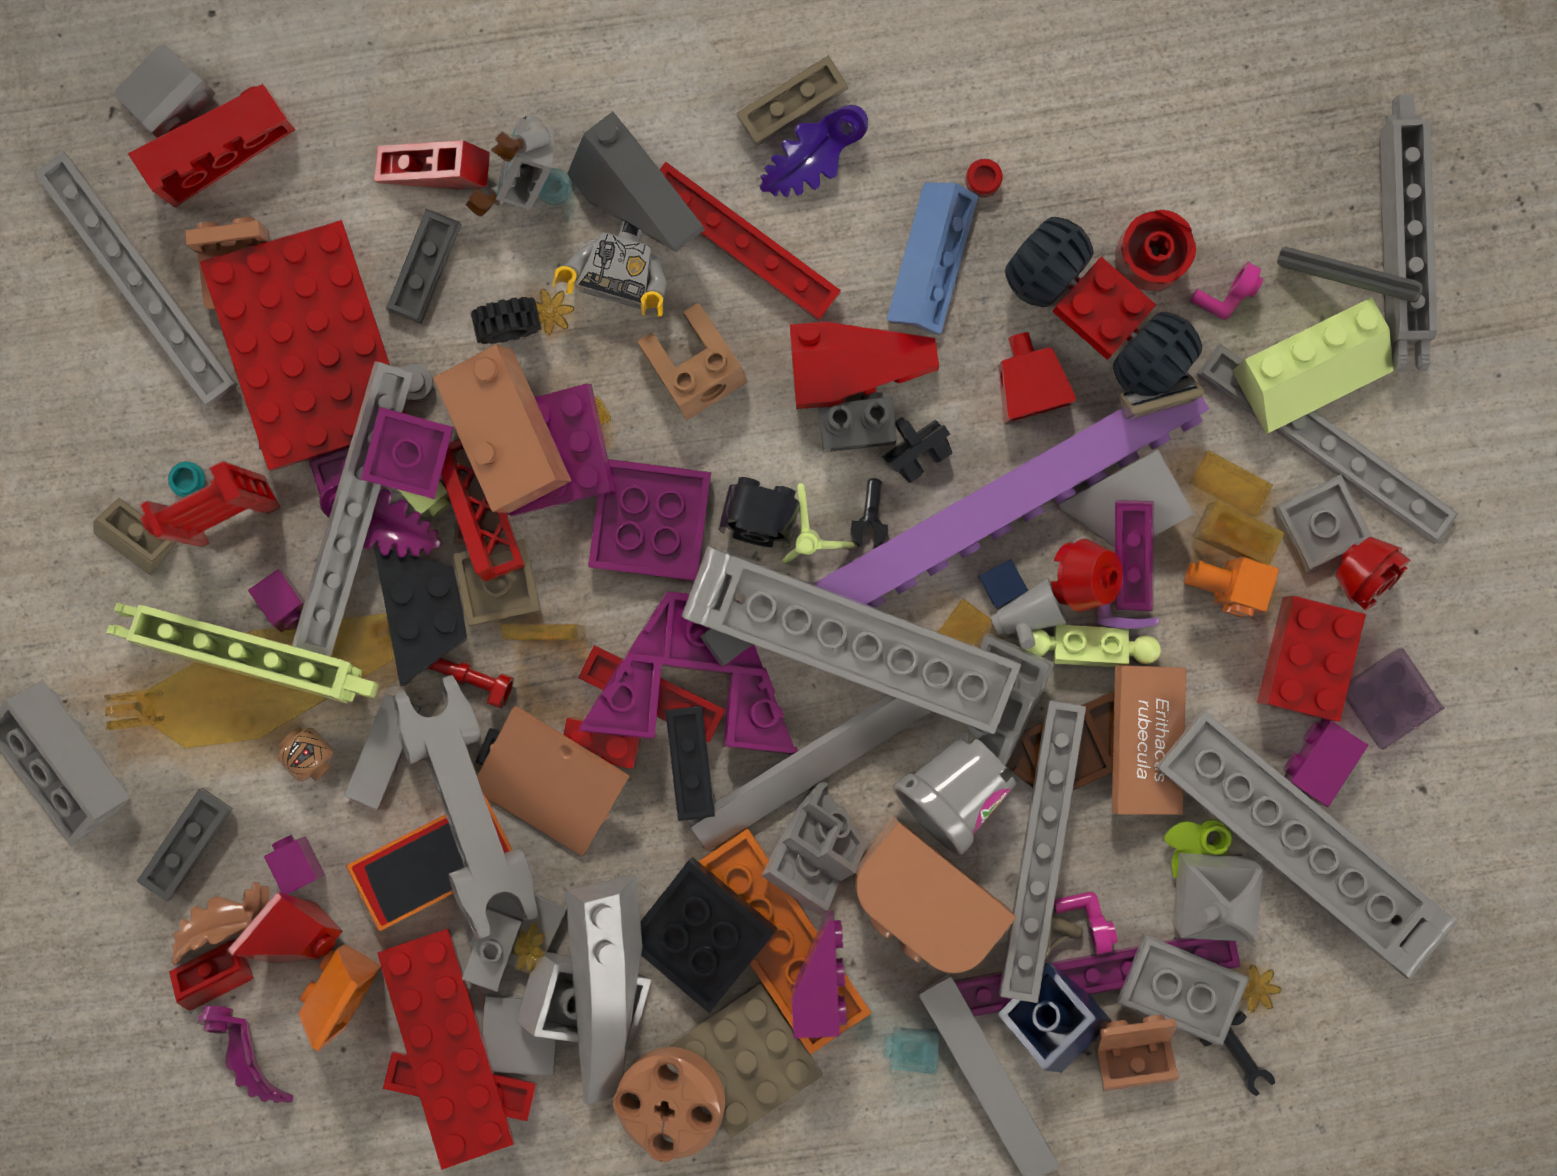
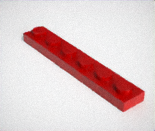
[660,162,841,321]

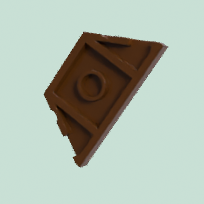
[1005,690,1115,791]

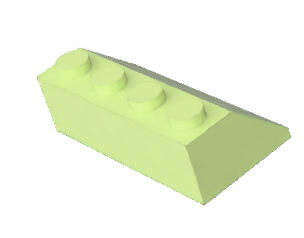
[1232,297,1393,435]

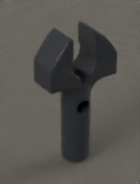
[850,478,888,548]

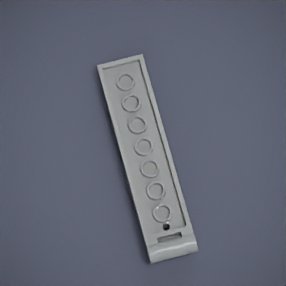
[682,546,1021,734]
[1155,710,1457,980]

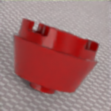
[1335,536,1411,611]
[1051,539,1122,612]

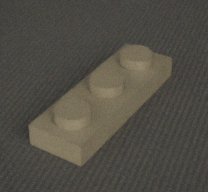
[737,55,848,147]

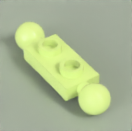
[1025,625,1161,667]

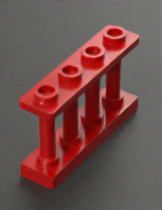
[140,461,281,547]

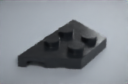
[374,547,467,686]

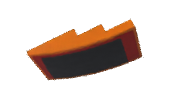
[346,794,512,932]

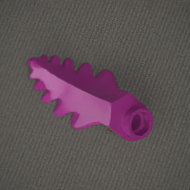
[319,483,442,557]
[197,1006,293,1103]

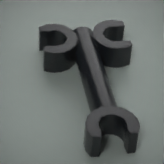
[1199,1011,1275,1096]

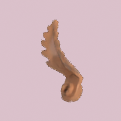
[172,882,269,965]

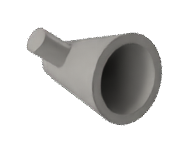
[991,578,1067,649]

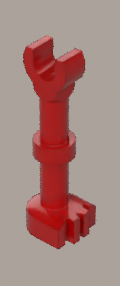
[428,658,514,709]

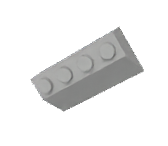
[0,681,130,846]

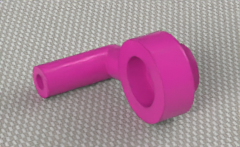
[1190,261,1263,320]
[1054,892,1117,955]

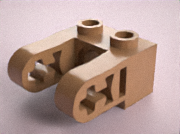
[637,303,748,420]

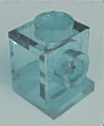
[883,1026,939,1074]

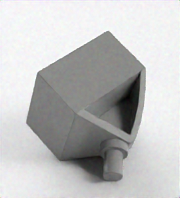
[1173,853,1263,942]

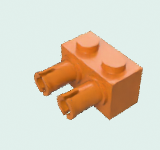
[1184,557,1279,618]

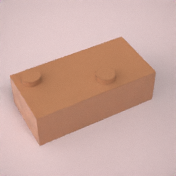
[433,344,571,513]

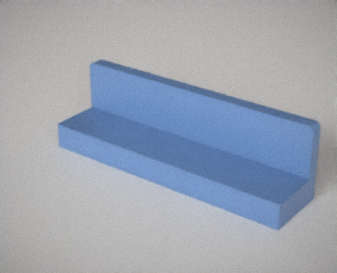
[887,182,978,335]

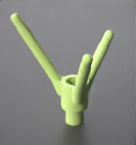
[782,483,858,564]

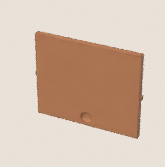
[477,706,630,857]

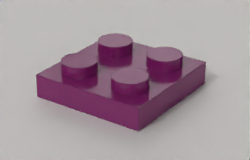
[361,407,454,499]

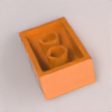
[298,944,381,1052]

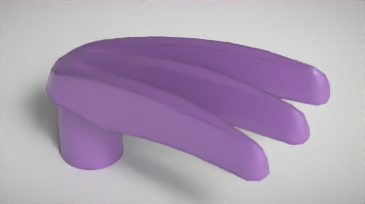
[1095,603,1159,629]

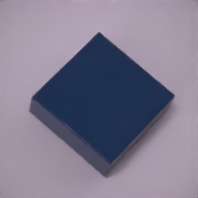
[978,559,1028,608]

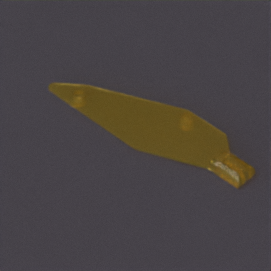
[104,613,395,749]

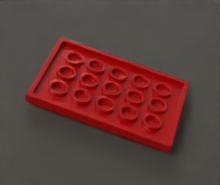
[199,220,406,472]

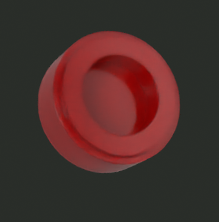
[965,159,1003,197]

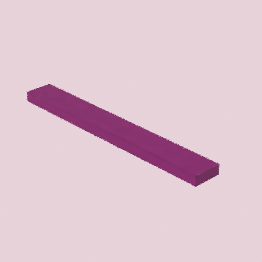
[954,938,1241,1016]

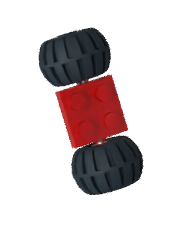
[1005,217,1203,396]

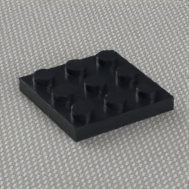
[640,857,778,1013]

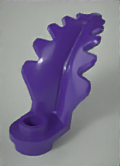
[759,105,868,197]

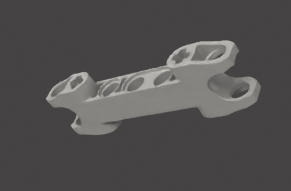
[393,675,538,939]

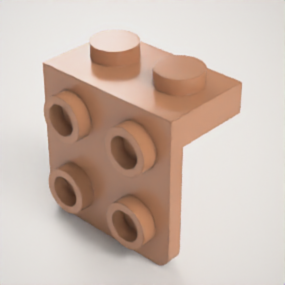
[185,217,271,311]
[1095,1015,1179,1091]

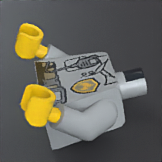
[552,220,667,317]

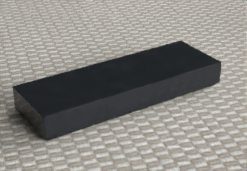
[665,706,715,821]

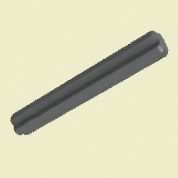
[1277,247,1423,302]

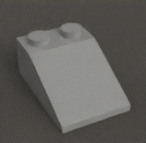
[516,950,651,1050]

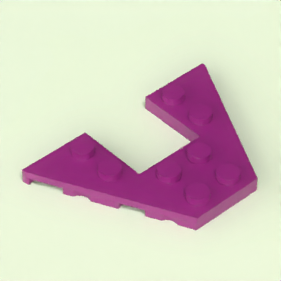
[578,591,798,755]

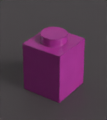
[248,569,305,632]
[264,834,325,894]

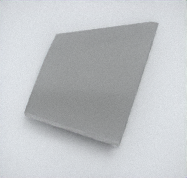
[1057,450,1194,547]
[969,634,1054,765]
[762,779,867,915]

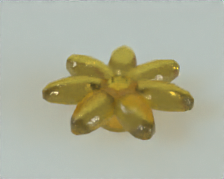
[536,289,575,336]
[512,923,545,972]
[1241,964,1282,1013]

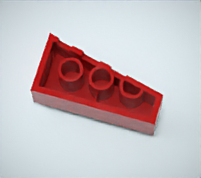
[127,84,296,208]

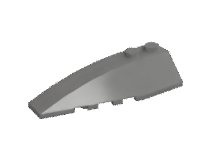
[565,874,642,1105]

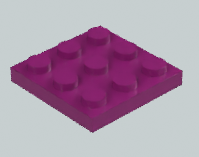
[509,383,615,517]
[588,459,712,581]

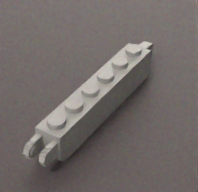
[1380,94,1437,372]

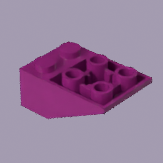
[792,910,847,1038]

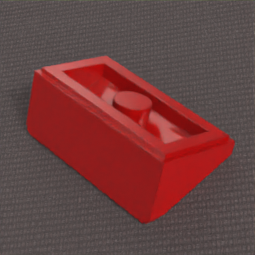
[169,938,254,1010]

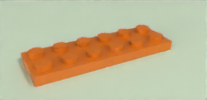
[699,827,872,1055]

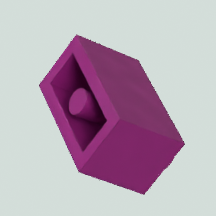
[1283,719,1369,807]

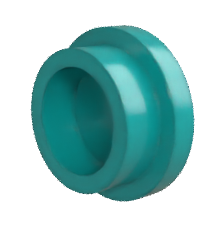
[168,461,206,498]

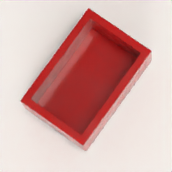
[1257,596,1366,722]

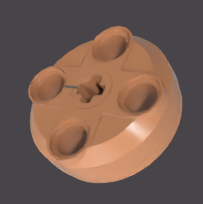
[613,1047,725,1162]

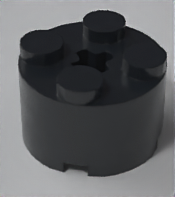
[718,477,800,548]

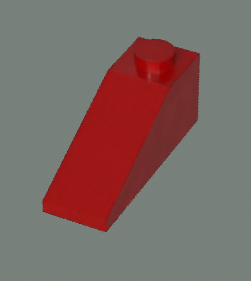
[374,140,490,190]

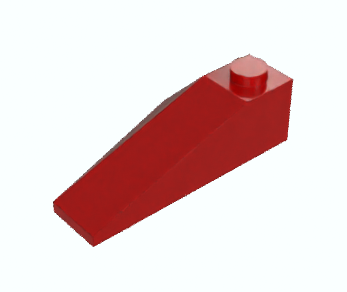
[790,322,939,409]

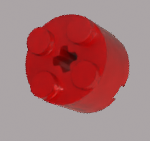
[1115,209,1197,292]

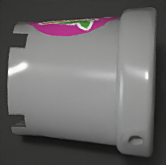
[893,732,1016,855]

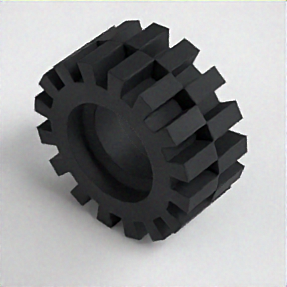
[471,297,542,344]

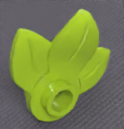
[1163,819,1232,878]

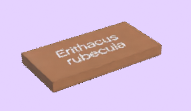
[1112,665,1186,815]

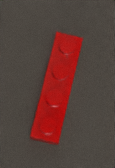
[578,645,726,743]
[383,1051,537,1121]

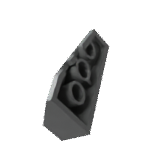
[567,111,705,252]

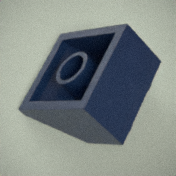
[998,963,1112,1073]

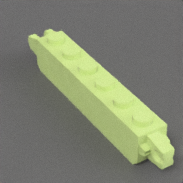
[106,603,379,704]

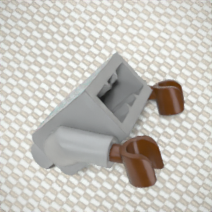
[465,115,555,217]

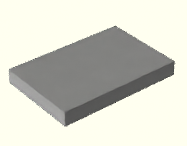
[1117,934,1249,1047]

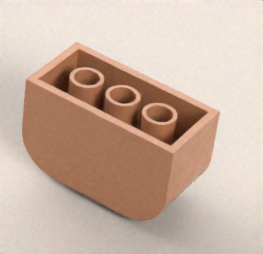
[854,816,1017,973]

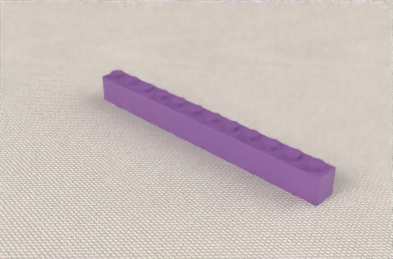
[813,371,1209,608]

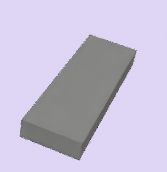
[344,694,421,810]

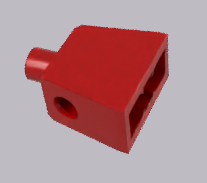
[998,332,1076,424]

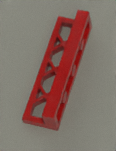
[441,439,525,582]

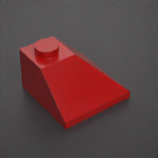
[228,892,343,963]

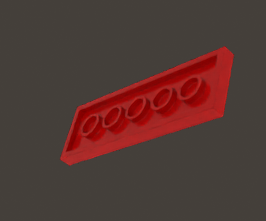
[377,929,515,1170]

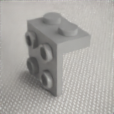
[115,45,216,138]

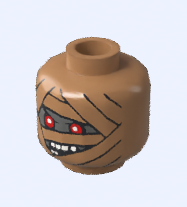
[277,727,333,782]

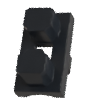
[882,417,953,483]

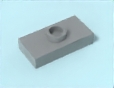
[462,907,523,992]

